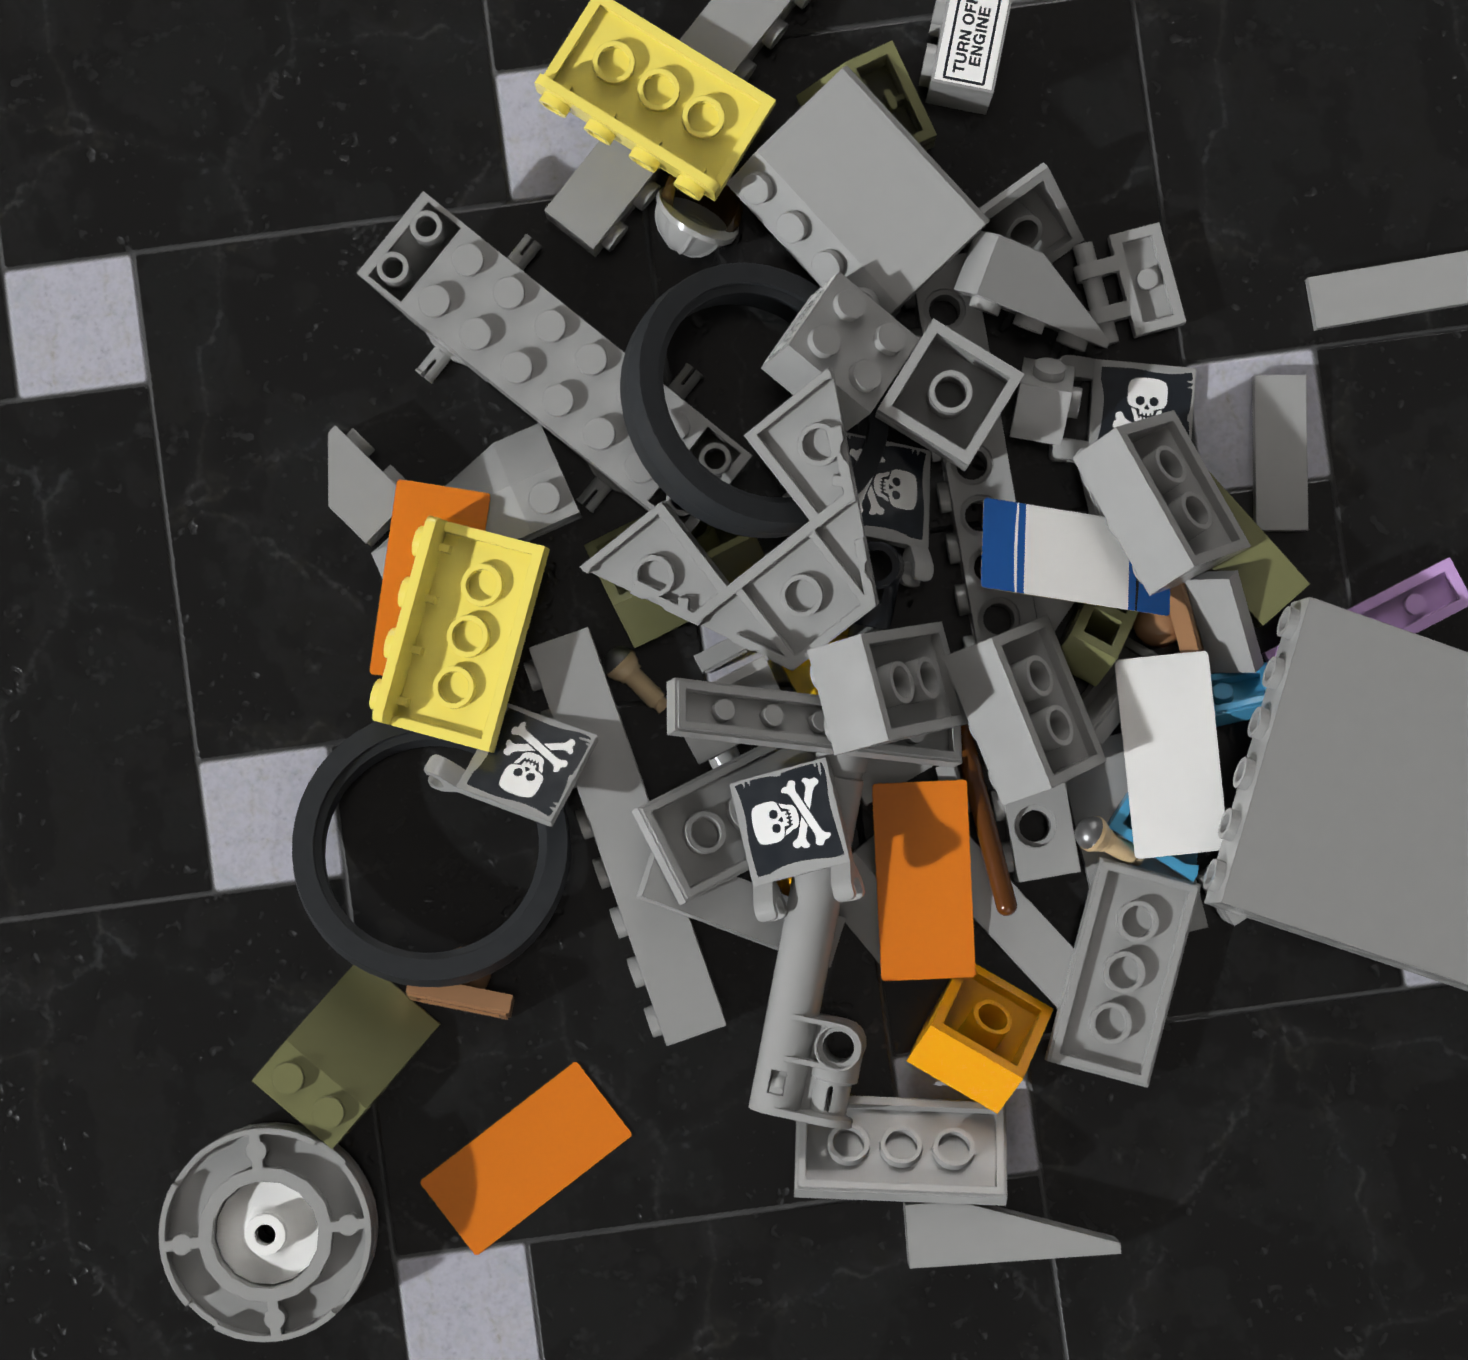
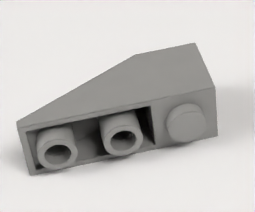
[954,231,1110,352]

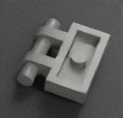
[1072,222,1186,346]

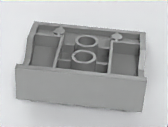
[727,66,990,318]

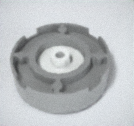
[158,1122,378,1342]

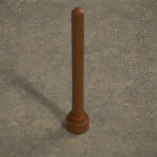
[959,724,1017,916]

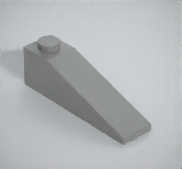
[903,1202,1121,1269]

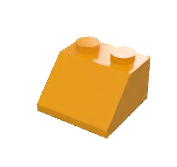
[906,963,1053,1114]

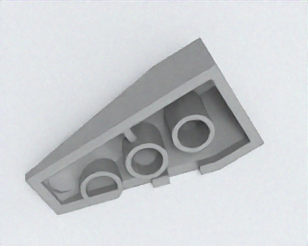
[371,423,582,579]

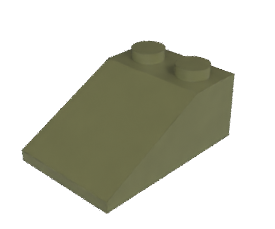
[252,965,441,1149]

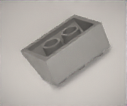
[1073,410,1251,596]
[943,615,1107,806]

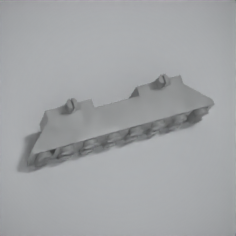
[357,191,753,532]

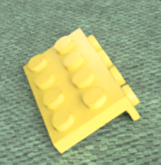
[534,0,776,201]
[369,516,550,753]

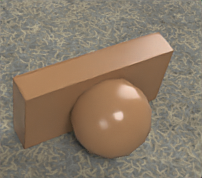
[1133,582,1204,653]
[406,946,514,1020]

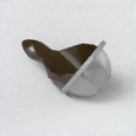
[655,174,743,258]

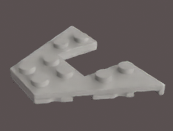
[580,368,879,671]

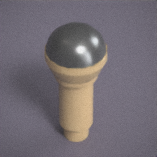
[603,646,667,713]
[1075,816,1145,866]

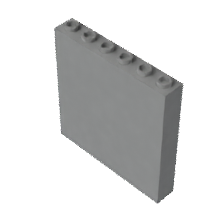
[1203,597,1468,991]

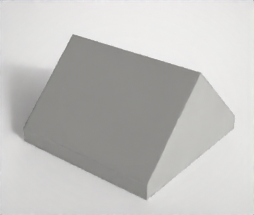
[963,163,1084,264]

